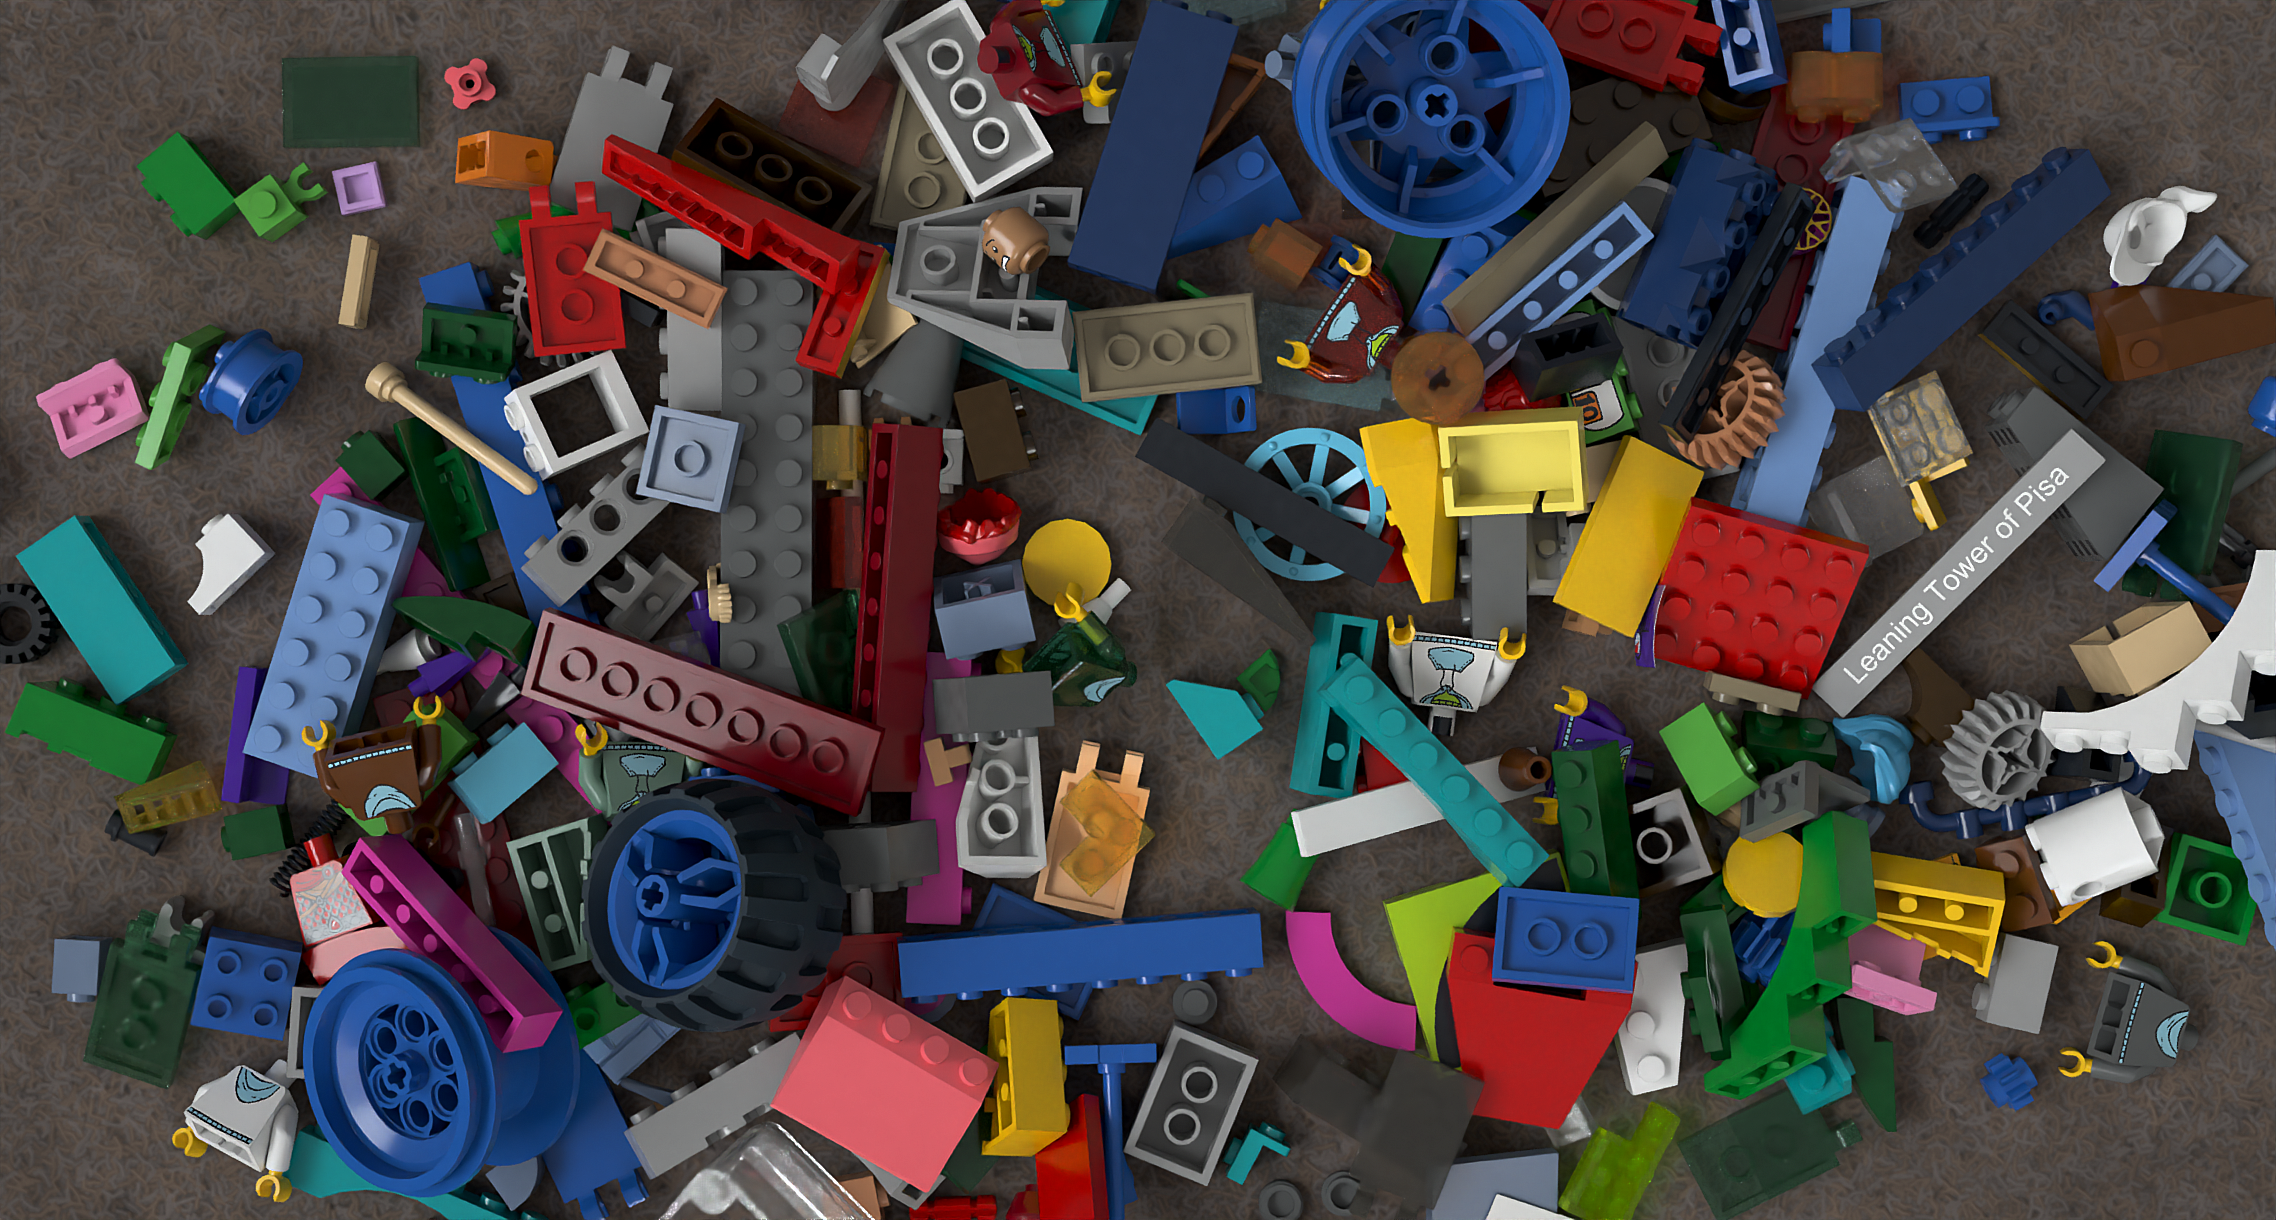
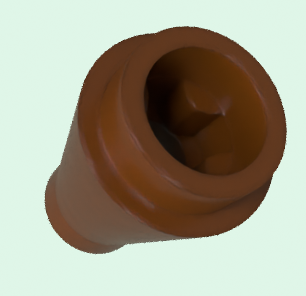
[1498,747,1552,792]

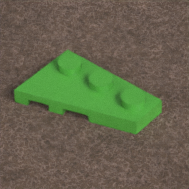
[135,324,225,470]

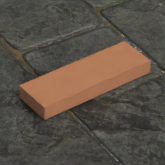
[583,228,729,330]

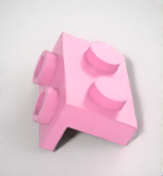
[36,358,150,459]

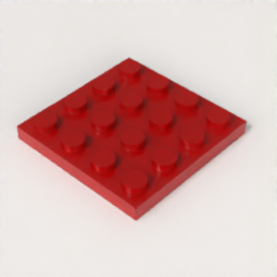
[1635,496,1869,700]

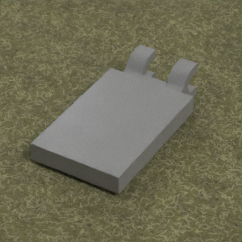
[550,46,674,232]

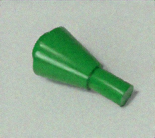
[491,205,574,260]

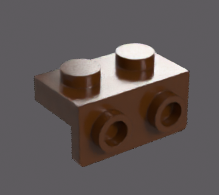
[1974,833,2060,933]

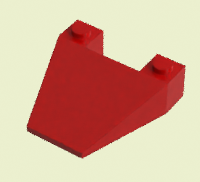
[1446,926,1638,1129]

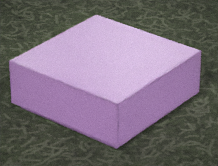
[332,161,388,216]

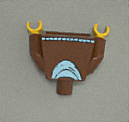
[301,695,445,834]

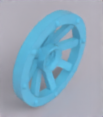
[1233,428,1386,581]

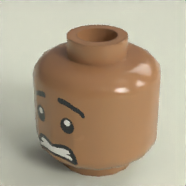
[982,207,1050,275]

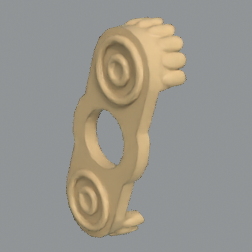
[707,563,732,623]

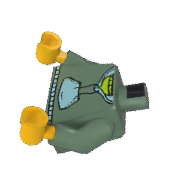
[575,722,706,822]

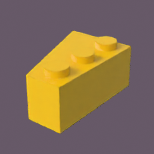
[1871,851,2005,978]
[981,997,1070,1157]

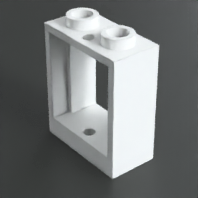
[504,350,650,480]

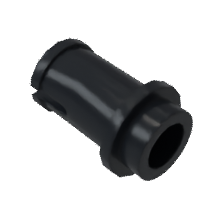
[104,808,168,857]

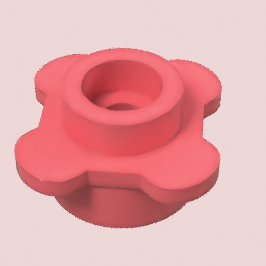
[444,58,496,110]

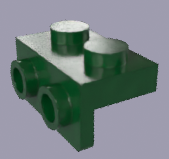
[415,302,518,384]
[1741,710,1838,781]

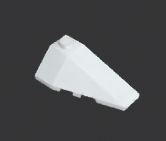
[955,736,1047,878]

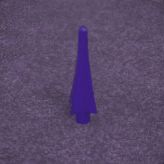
[686,589,720,668]
[408,648,492,699]

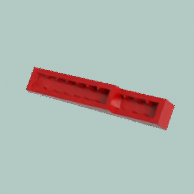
[602,134,861,295]

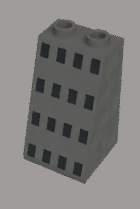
[1984,386,2164,562]

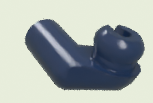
[2037,289,2095,331]

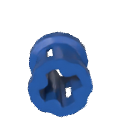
[1309,234,1359,293]

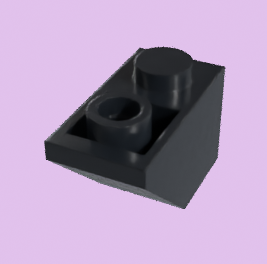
[2047,686,2122,783]

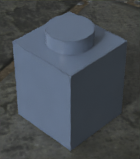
[52,935,113,1002]

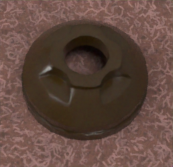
[1697,58,1771,126]

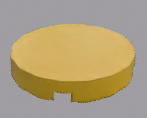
[1022,519,1112,606]
[1722,831,1803,918]

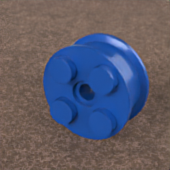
[199,328,303,435]

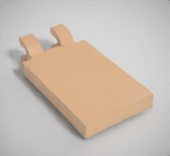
[1034,740,1150,919]

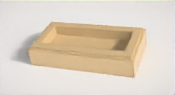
[338,235,380,330]

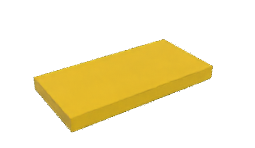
[1552,435,1705,638]

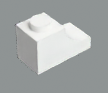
[187,513,276,615]

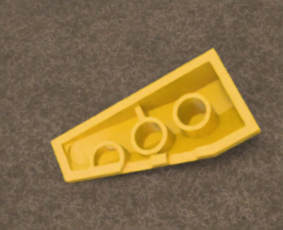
[1359,414,1459,604]

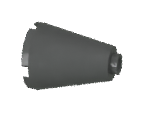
[863,316,965,429]

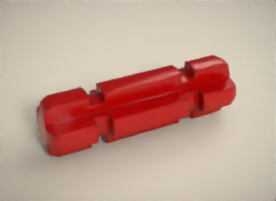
[909,1195,997,1220]

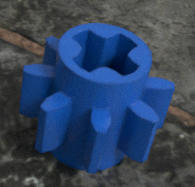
[1980,1053,2038,1112]

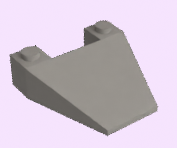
[887,187,1086,370]

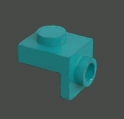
[1222,1121,1291,1185]

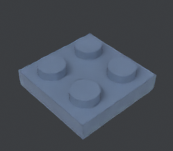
[636,405,746,514]

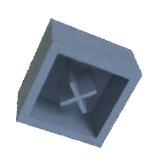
[933,559,1036,660]

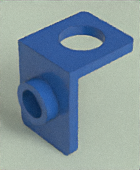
[1176,386,1257,434]

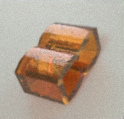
[1785,51,1883,123]

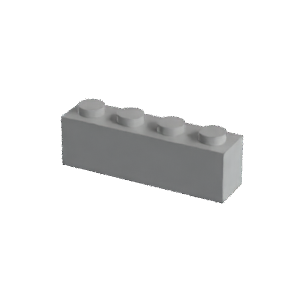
[658,227,725,411]

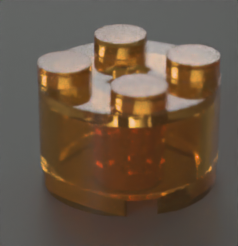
[1390,328,1485,425]

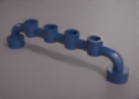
[1898,750,2152,839]

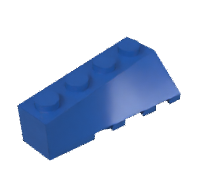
[1167,135,1302,260]

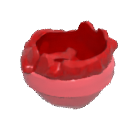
[936,488,1022,566]

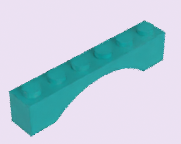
[1316,657,1550,888]
[282,1122,549,1220]

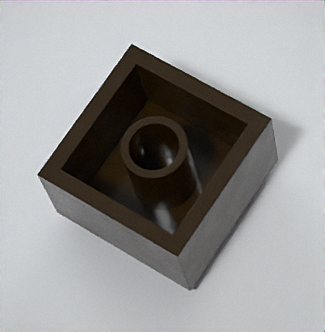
[953,379,1039,485]
[1627,783,1723,899]

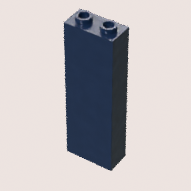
[1067,0,1239,294]

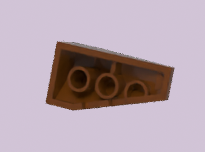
[2088,284,2276,381]

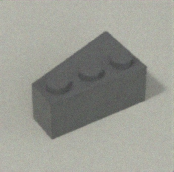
[1459,513,1527,640]

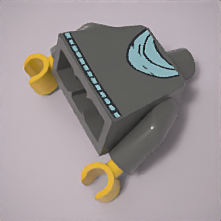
[2058,941,2199,1084]

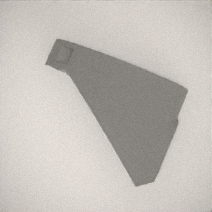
[795,0,908,111]

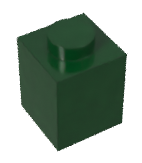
[335,430,410,502]
[221,803,296,861]

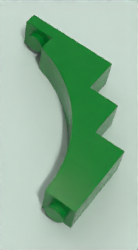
[1704,811,1878,1100]

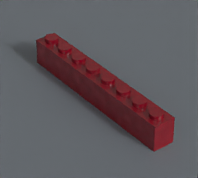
[851,423,944,792]

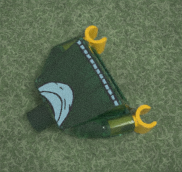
[995,582,1137,707]

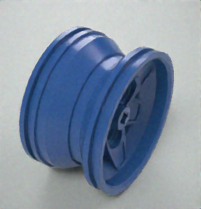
[1291,0,1570,238]

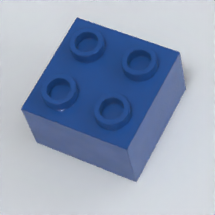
[190,926,303,1041]

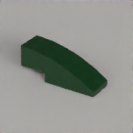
[391,596,538,668]
[1829,993,1897,1132]

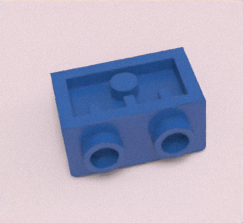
[1897,76,2000,146]

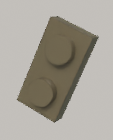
[1703,670,1802,716]

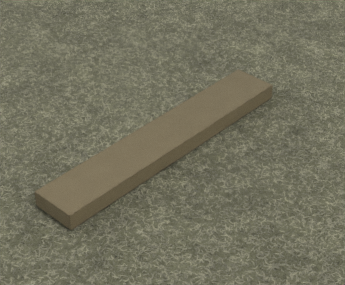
[1441,121,1669,337]

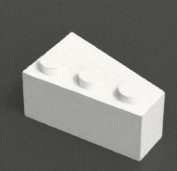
[1614,937,1688,1096]

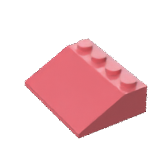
[770,976,1000,1193]

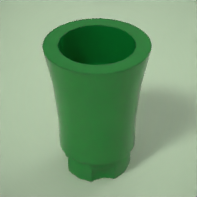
[1239,808,1321,913]

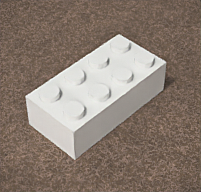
[883,0,1054,203]

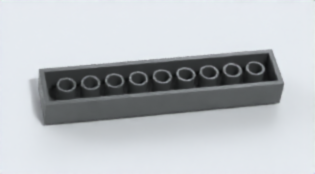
[720,270,818,703]

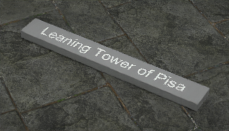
[1812,427,2106,718]

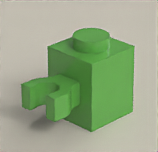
[234,162,328,242]

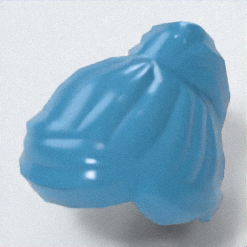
[1832,714,1914,804]

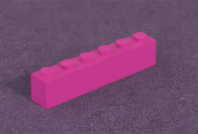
[906,652,982,925]
[341,834,563,1053]

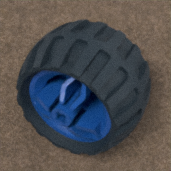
[581,779,847,1032]

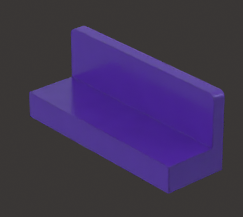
[221,666,290,805]

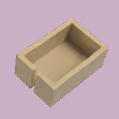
[2069,601,2212,697]

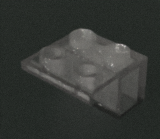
[1867,370,1973,487]

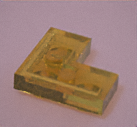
[1059,768,1156,897]

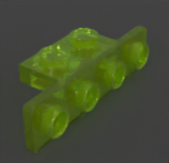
[1557,1101,1680,1220]

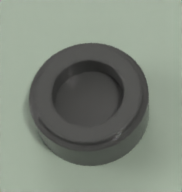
[1258,1180,1303,1220]

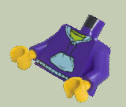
[1532,685,1654,825]

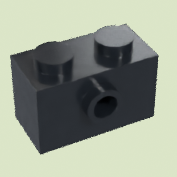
[1510,312,1624,403]

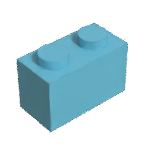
[447,722,559,824]

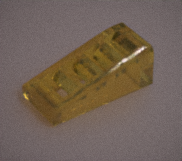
[114,760,222,834]

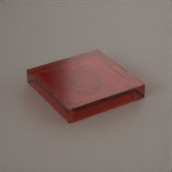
[776,75,894,168]
[817,496,862,589]

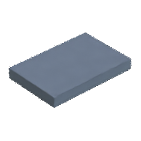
[1426,1147,1559,1220]

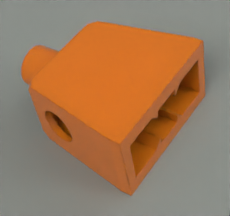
[455,130,558,191]

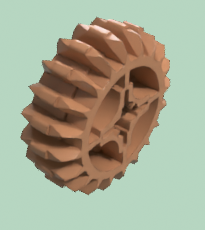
[1665,350,1787,471]

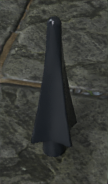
[462,665,528,733]

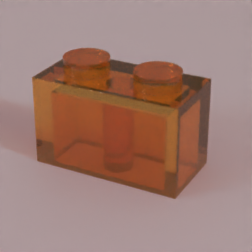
[1247,218,1323,294]

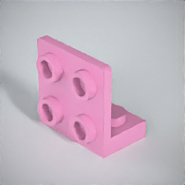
[1844,924,1937,1015]

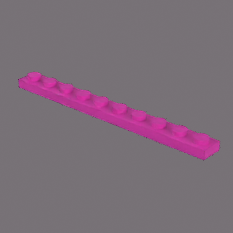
[310,467,612,827]

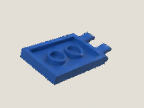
[541,1048,650,1220]

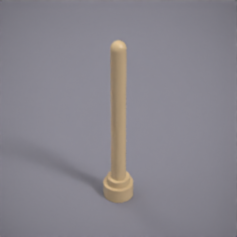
[365,362,538,495]

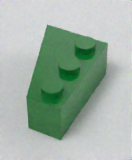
[4,677,178,786]

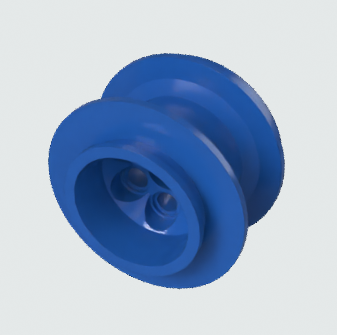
[303,925,580,1198]

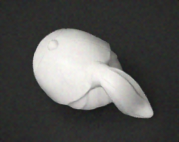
[2103,186,2217,286]

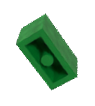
[136,131,241,240]

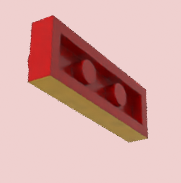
[795,237,890,379]

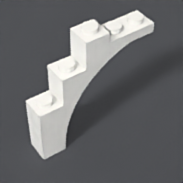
[2040,550,2276,773]

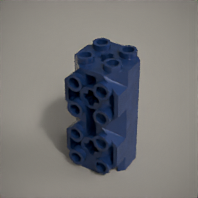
[1615,138,1781,350]

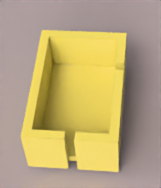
[1438,406,1589,517]

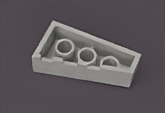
[624,1032,800,1180]

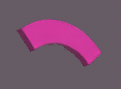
[1285,910,1417,1051]

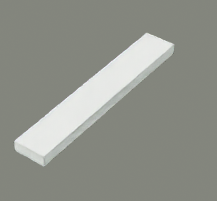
[1291,747,1546,857]

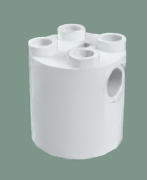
[2025,786,2165,907]

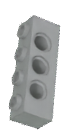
[520,442,670,607]

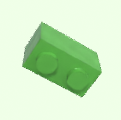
[1659,702,1761,816]

